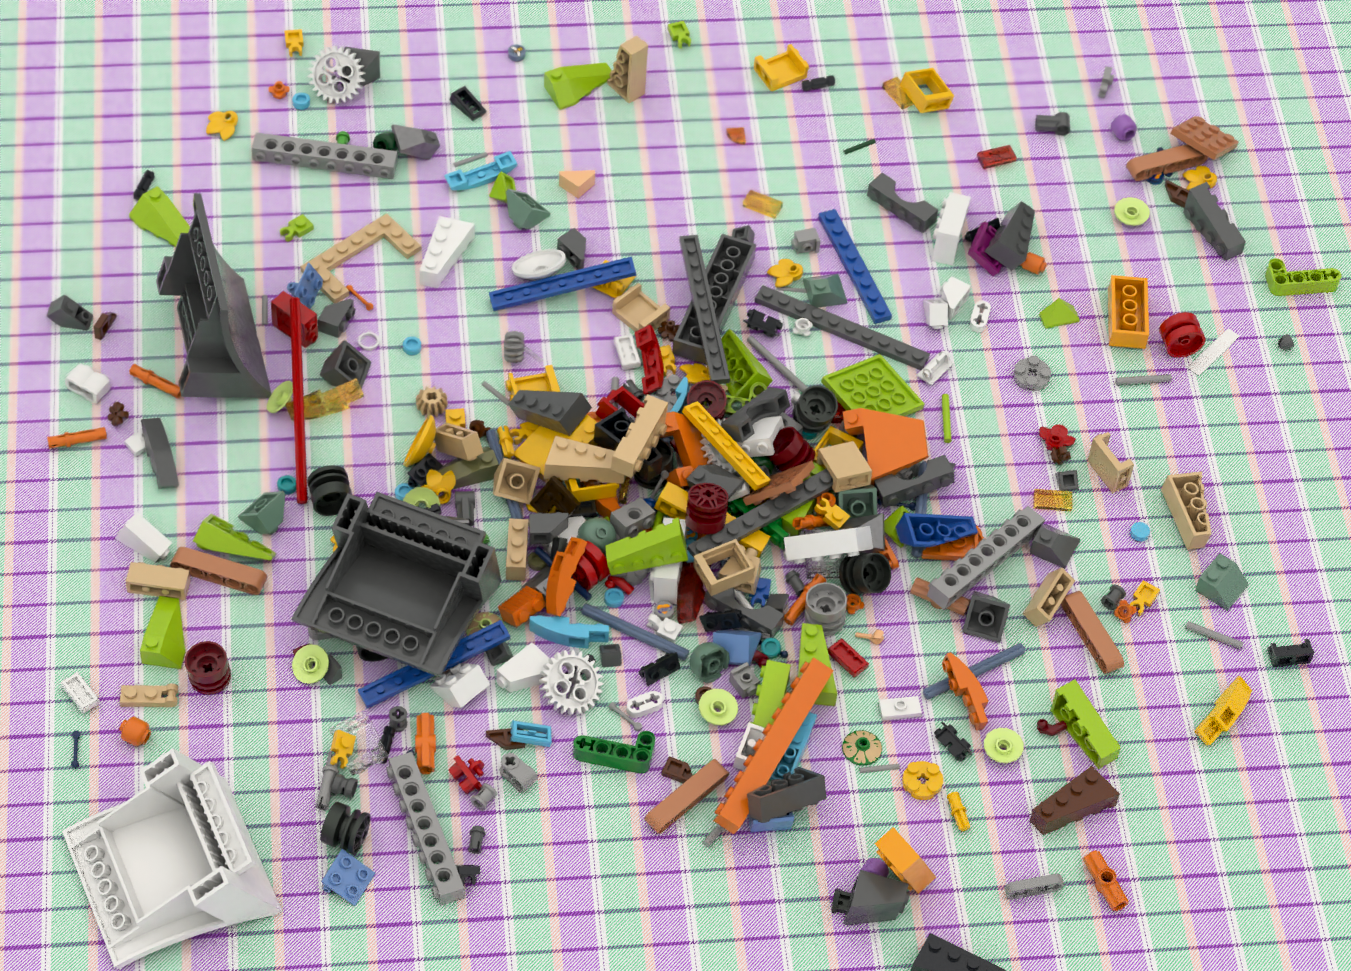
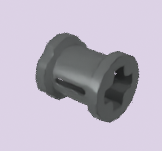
[1101,584,1126,610]
[389,706,407,732]

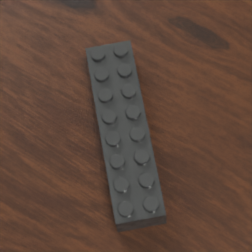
[672,234,756,364]

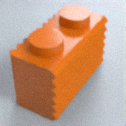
[498,586,546,628]

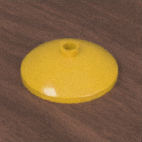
[403,414,436,467]

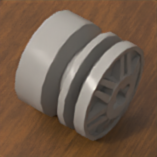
[805,582,847,636]

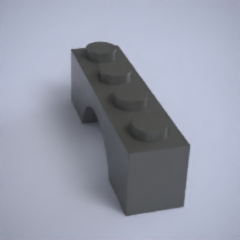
[867,173,938,233]
[721,387,790,443]
[874,455,955,508]
[704,577,784,638]

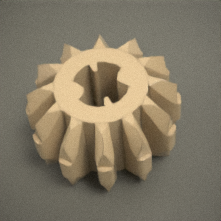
[416,386,448,417]

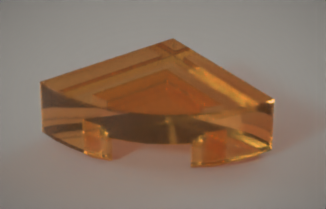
[726,127,746,145]

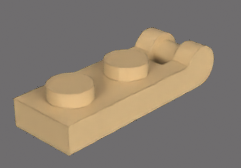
[120,684,178,707]

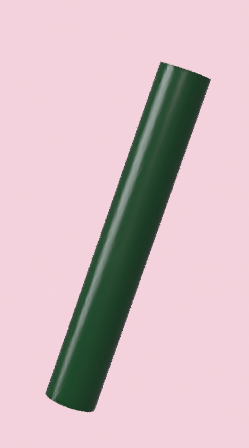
[843,139,876,154]

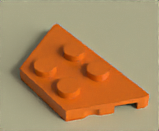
[922,526,986,561]

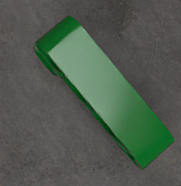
[573,731,655,774]

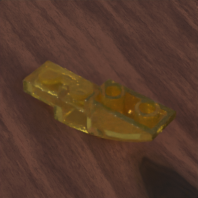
[285,378,364,421]

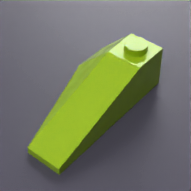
[544,63,612,110]
[129,186,190,247]
[721,329,773,398]
[193,514,276,560]
[140,596,186,669]

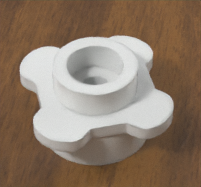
[792,318,813,336]

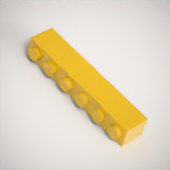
[654,482,771,558]

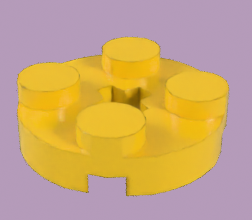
[902,761,943,800]

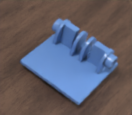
[287,263,323,309]
[321,849,375,906]

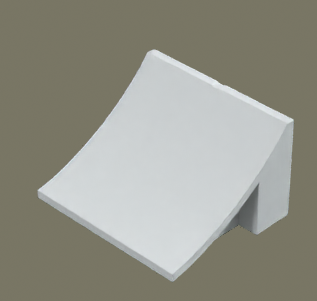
[62,748,282,969]

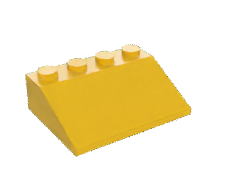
[514,414,598,483]

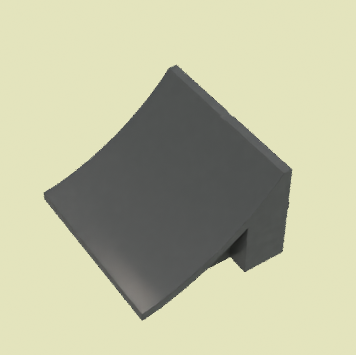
[156,193,271,398]
[291,491,502,677]

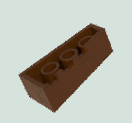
[1030,766,1120,835]

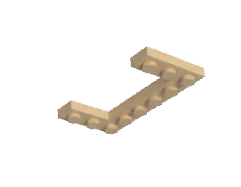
[300,213,421,303]

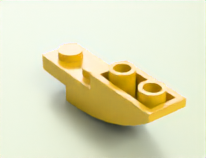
[1194,676,1252,745]

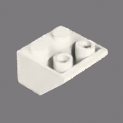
[430,663,490,708]

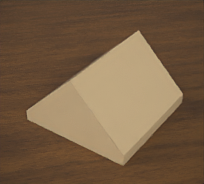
[493,457,540,505]

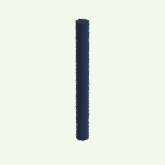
[534,547,592,601]

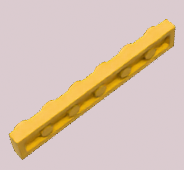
[682,401,771,490]

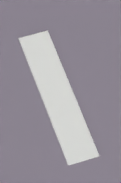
[1188,328,1239,376]

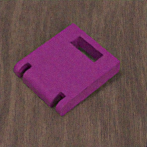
[968,221,1003,276]

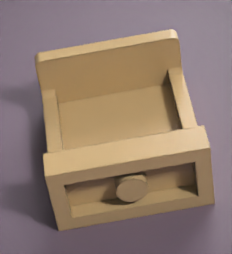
[612,283,670,332]
[1087,432,1134,494]
[817,441,872,493]

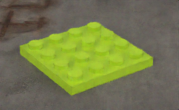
[821,354,925,416]

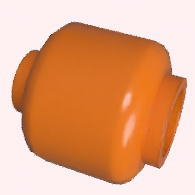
[119,716,151,747]

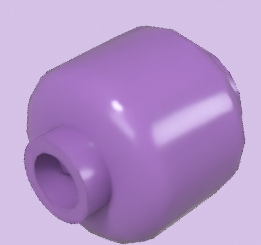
[1111,114,1137,140]
[861,858,889,877]

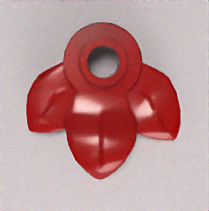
[1039,424,1076,451]

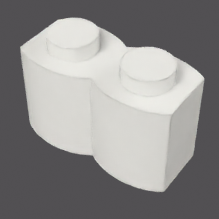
[65,363,110,404]

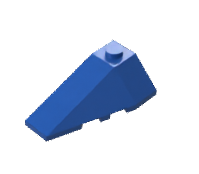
[896,513,978,547]

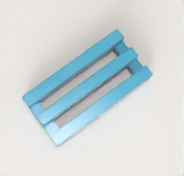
[510,720,552,747]

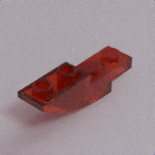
[677,562,711,624]

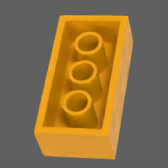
[1108,275,1149,349]
[875,827,937,894]

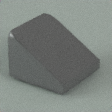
[732,225,755,243]
[1055,470,1079,491]
[765,594,789,613]
[485,642,513,666]
[599,644,622,667]
[323,654,342,685]

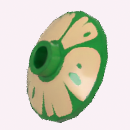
[842,730,882,766]

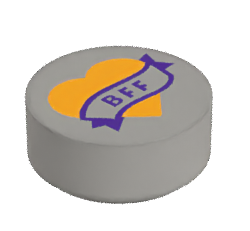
[654,601,674,621]

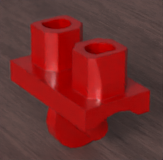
[448,755,484,794]

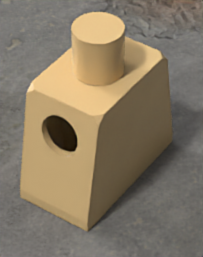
[719,548,761,595]

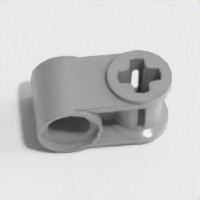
[500,753,538,792]

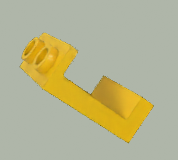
[754,44,809,92]
[505,365,560,401]

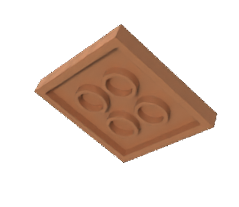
[1170,116,1239,160]
[743,461,815,506]

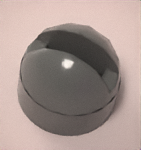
[1278,334,1294,350]

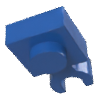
[749,577,771,608]

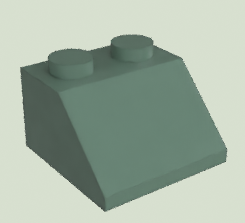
[835,484,877,529]
[1195,553,1248,611]

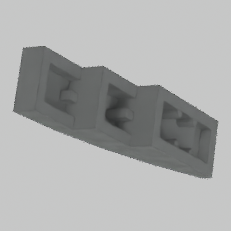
[141,418,179,489]

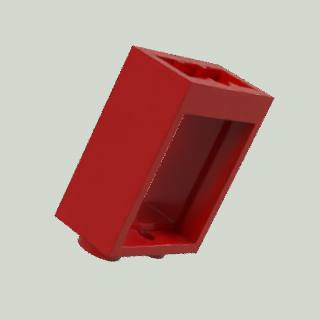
[271,291,318,348]
[595,386,644,420]

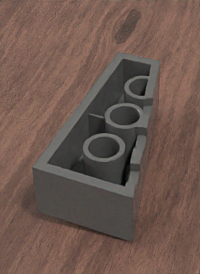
[1183,182,1246,261]
[984,201,1035,271]
[747,767,827,823]

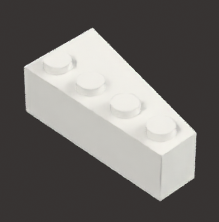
[932,192,971,266]
[419,216,475,288]
[650,518,687,604]
[784,526,873,564]

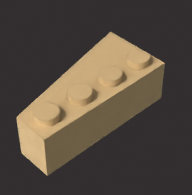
[607,35,648,103]
[611,394,668,478]
[544,436,626,484]
[1161,471,1211,550]

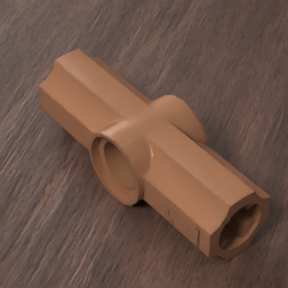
[910,577,971,616]

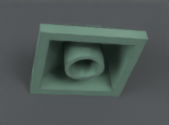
[506,189,551,229]
[803,274,847,308]
[238,491,285,534]

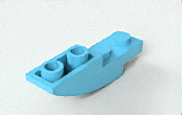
[529,615,609,649]
[770,712,817,780]

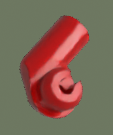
[605,576,634,595]

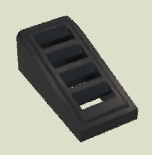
[449,86,487,121]

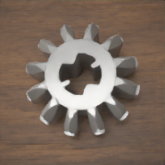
[504,331,525,363]

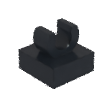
[456,865,480,885]

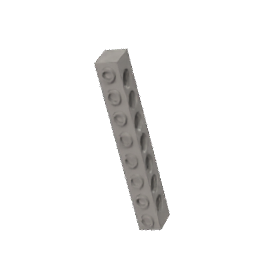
[251,132,398,179]
[927,506,1045,610]
[386,752,464,906]

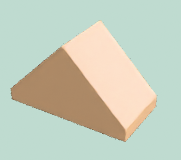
[559,170,595,199]

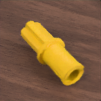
[497,425,515,459]
[947,792,970,832]

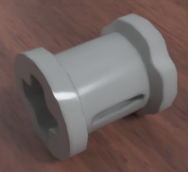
[470,783,497,811]

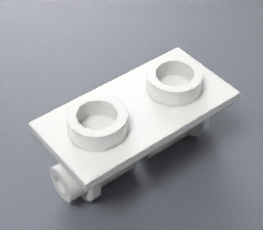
[917,350,954,386]

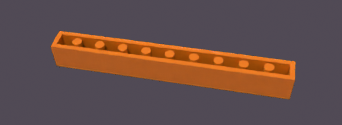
[713,657,834,834]

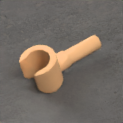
[855,629,884,645]

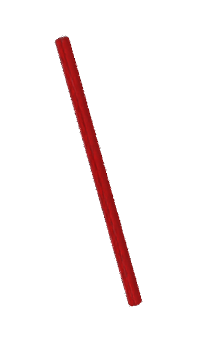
[290,297,307,504]

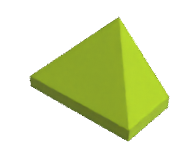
[489,171,516,203]
[1039,298,1080,329]
[884,506,909,548]

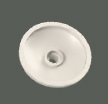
[512,249,566,280]

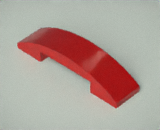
[635,325,664,395]

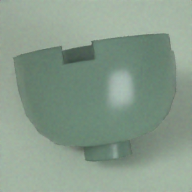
[577,517,616,555]
[689,642,730,683]

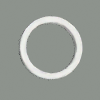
[358,332,379,351]

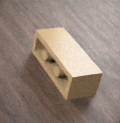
[434,423,484,461]
[506,518,529,581]
[125,562,191,601]
[1023,568,1075,627]

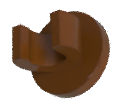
[469,420,491,438]
[1051,446,1071,466]

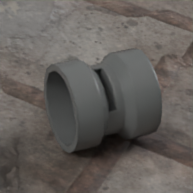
[331,774,358,799]

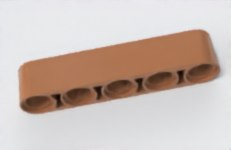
[1126,144,1208,181]
[170,547,268,595]
[1061,591,1124,674]
[644,759,730,834]

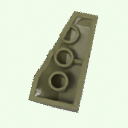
[422,446,499,493]

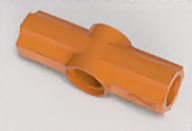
[415,713,436,774]
[1083,850,1129,911]

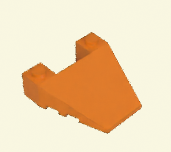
[843,408,929,486]
[659,411,712,490]

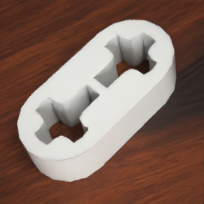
[970,300,991,333]
[626,691,663,718]

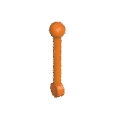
[346,285,373,311]

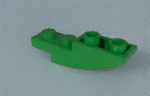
[727,497,789,550]

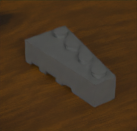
[508,390,592,436]

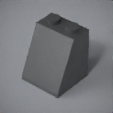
[843,869,910,925]

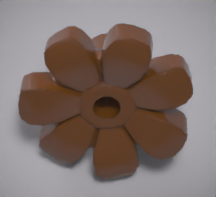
[658,320,680,341]
[108,402,129,426]

